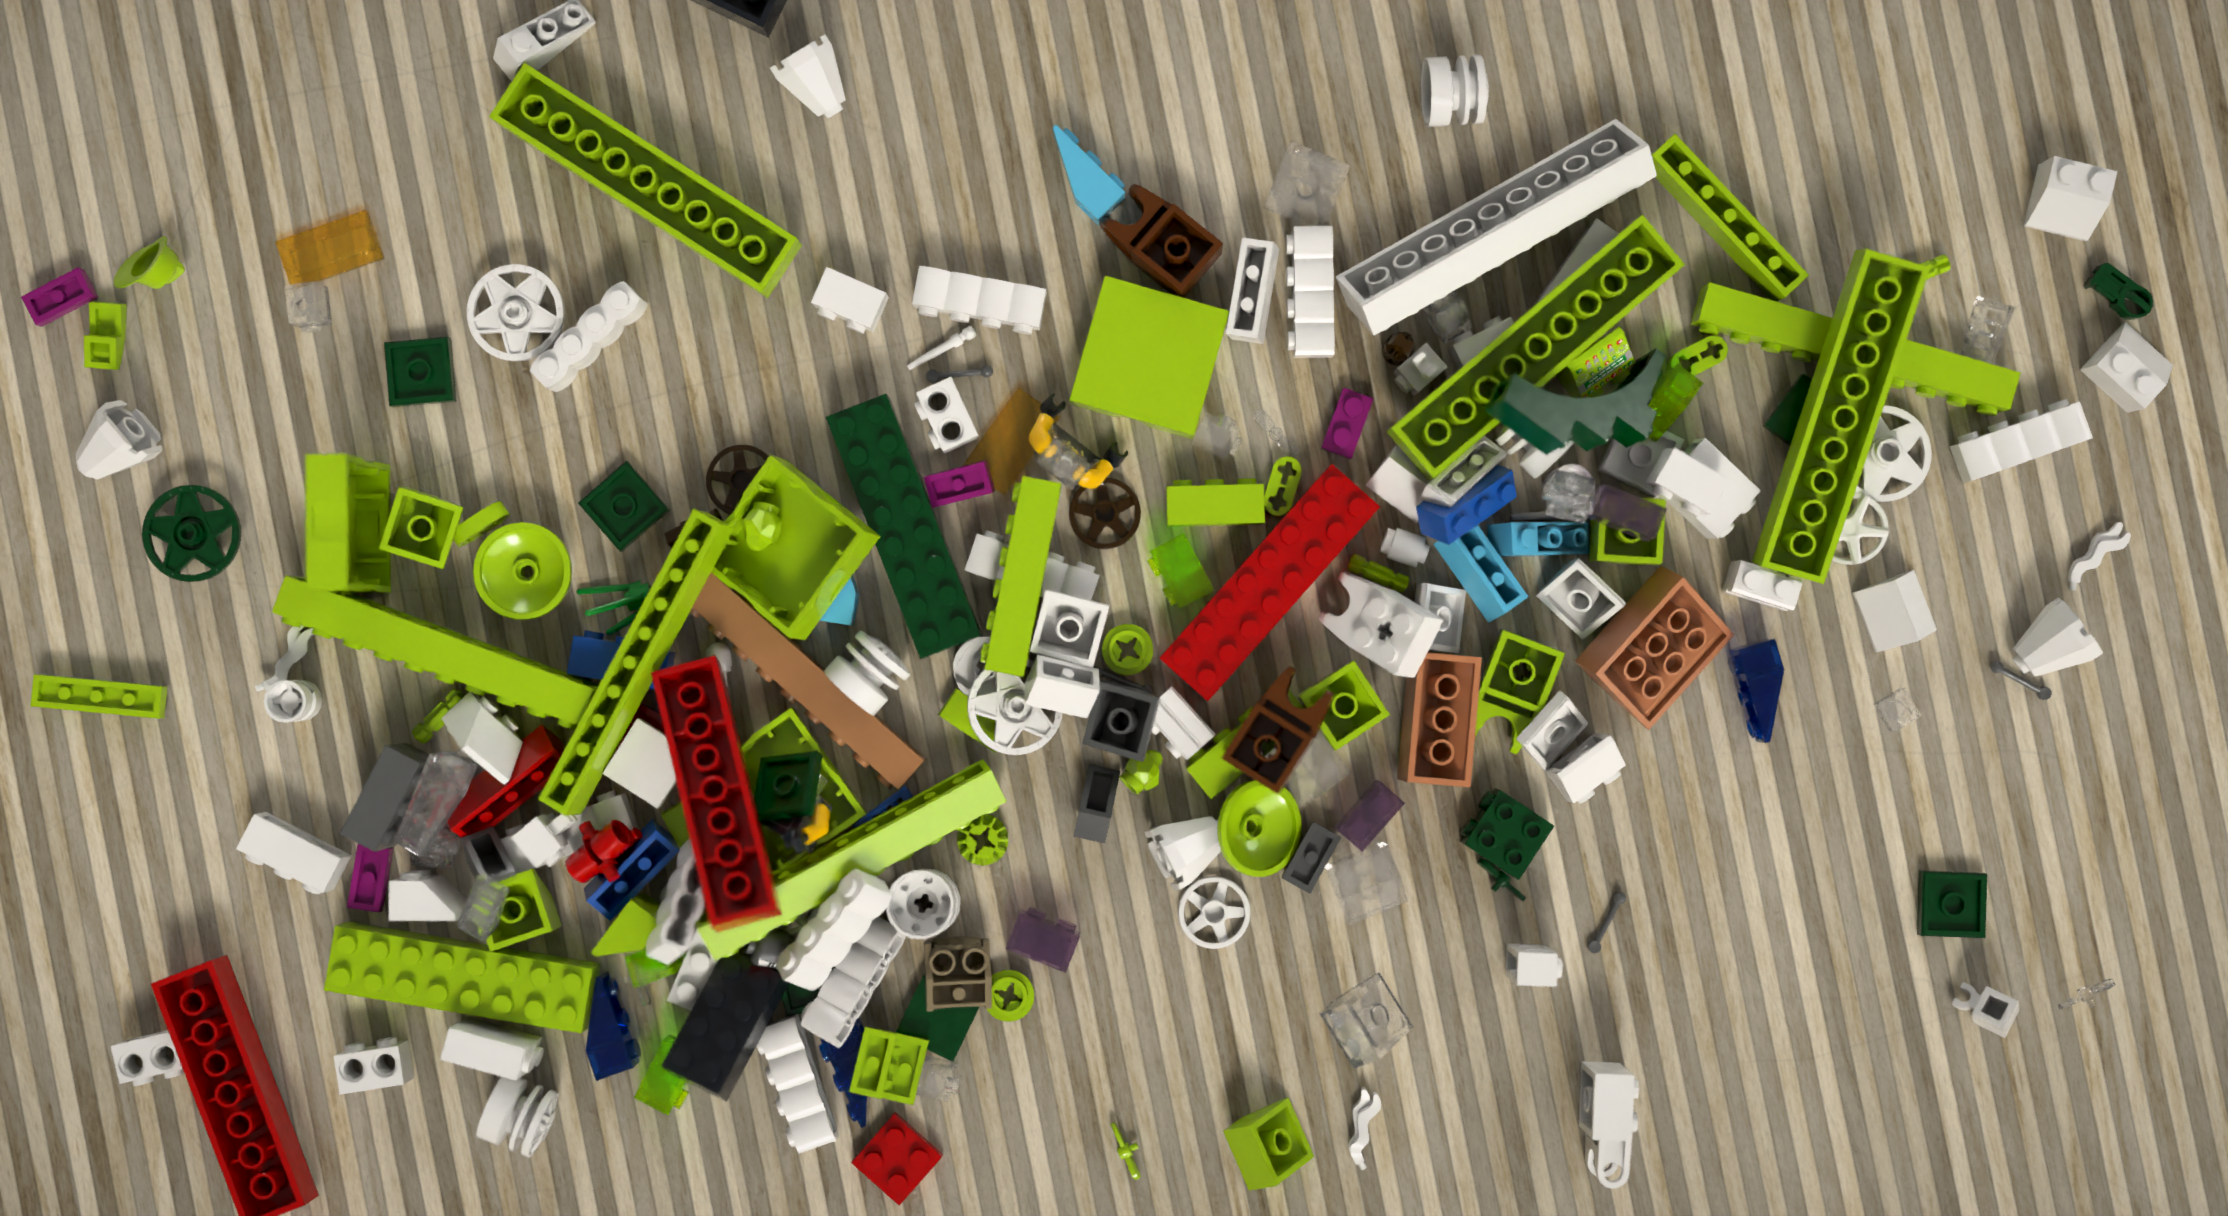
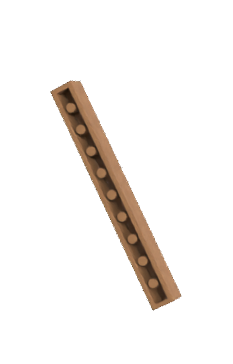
[656,569,926,790]

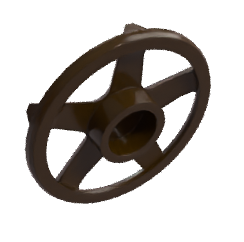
[706,444,769,515]
[1069,477,1141,549]

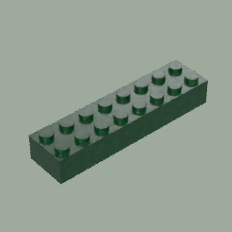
[826,393,983,659]

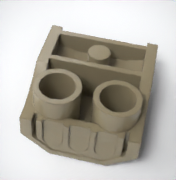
[924,936,992,1012]

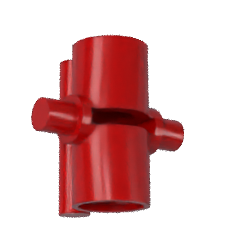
[565,820,643,883]

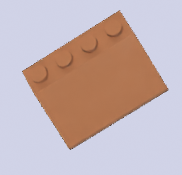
[1575,566,1734,730]

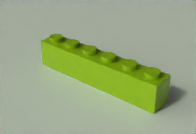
[1652,134,1809,302]
[980,476,1062,677]

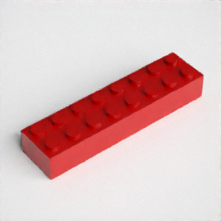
[1159,464,1380,701]
[651,655,782,933]
[151,955,319,1216]

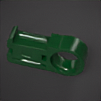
[2084,263,2153,320]

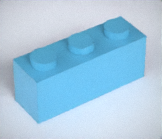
[1433,525,1528,623]

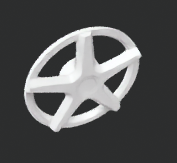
[1832,493,1889,565]
[1178,876,1250,949]

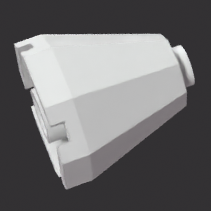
[770,34,846,119]
[75,400,162,480]
[2012,598,2103,676]
[1145,816,1221,890]

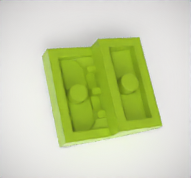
[849,1026,929,1105]

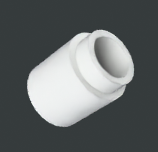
[1379,528,1430,568]

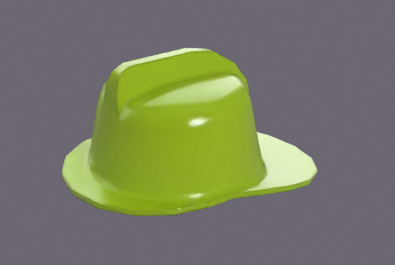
[113,236,185,289]

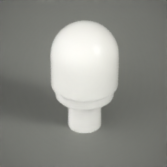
[705,642,732,687]

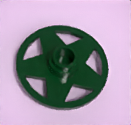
[142,485,241,582]

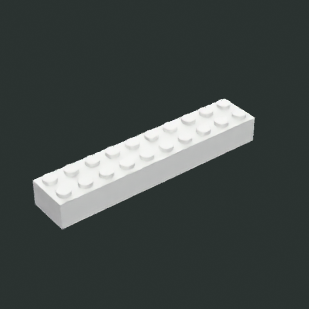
[1336,119,1657,336]

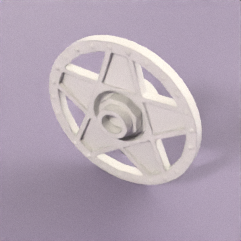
[467,264,565,361]
[1855,405,1932,502]
[967,660,1063,755]

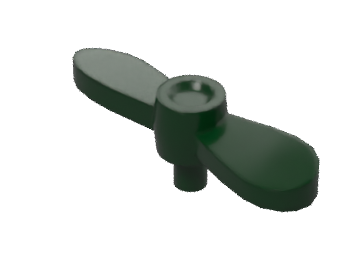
[1476,858,1526,901]

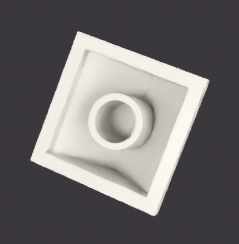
[1365,444,1432,524]
[1536,558,1626,640]
[1852,570,1937,652]
[1414,583,1466,654]

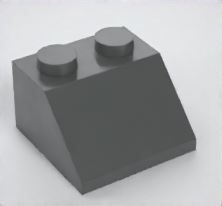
[1082,681,1160,762]

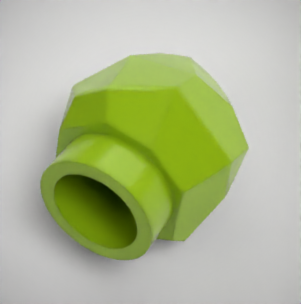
[741,502,782,551]
[1119,750,1163,795]

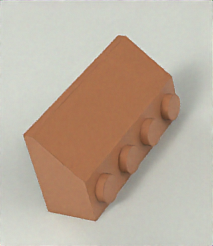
[1397,652,1482,787]

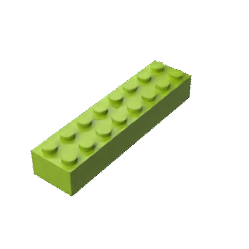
[324,921,601,1033]

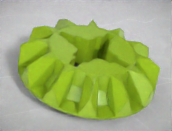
[1102,624,1153,675]
[957,814,1009,866]
[987,969,1034,1022]

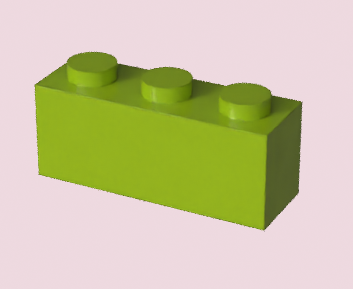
[1166,478,1265,527]

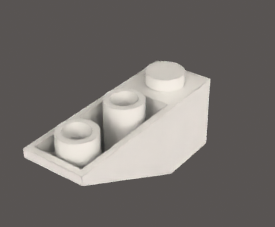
[493,0,596,81]

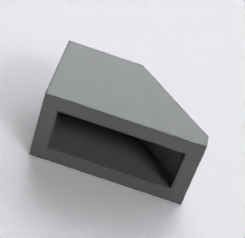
[1073,764,1120,843]
[462,826,516,887]

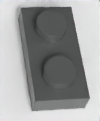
[1281,821,1341,894]

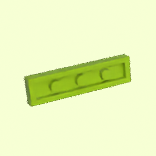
[30,674,168,719]

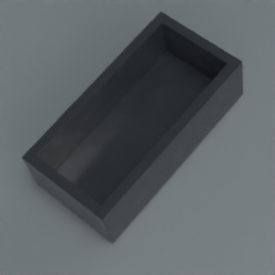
[661,953,789,1102]

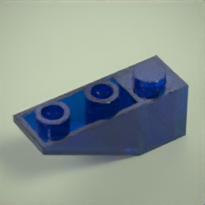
[1728,639,1784,743]
[585,971,641,1081]
[819,1018,870,1128]

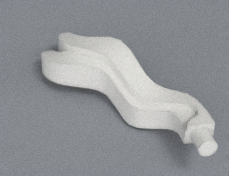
[2067,522,2131,590]
[255,626,314,692]
[1348,1087,1381,1170]

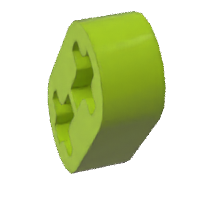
[1667,335,1728,381]
[1264,456,1302,517]
[454,501,510,547]

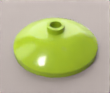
[473,522,572,620]
[1217,779,1301,877]

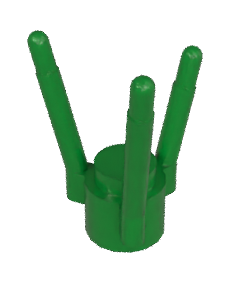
[576,580,651,636]

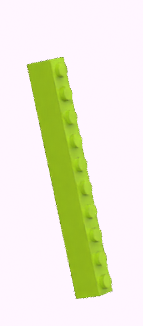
[1691,282,2021,416]
[538,509,734,816]
[695,759,1007,961]

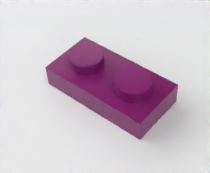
[21,267,99,327]
[1320,388,1374,460]
[923,460,995,508]
[347,843,394,913]

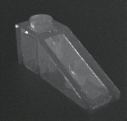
[394,751,478,857]

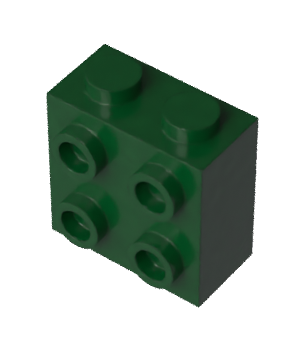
[1460,788,1554,880]

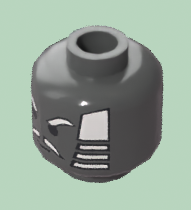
[744,928,794,972]

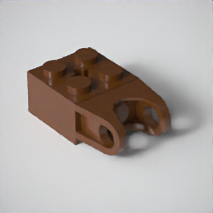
[1099,184,1223,298]
[1222,666,1335,794]

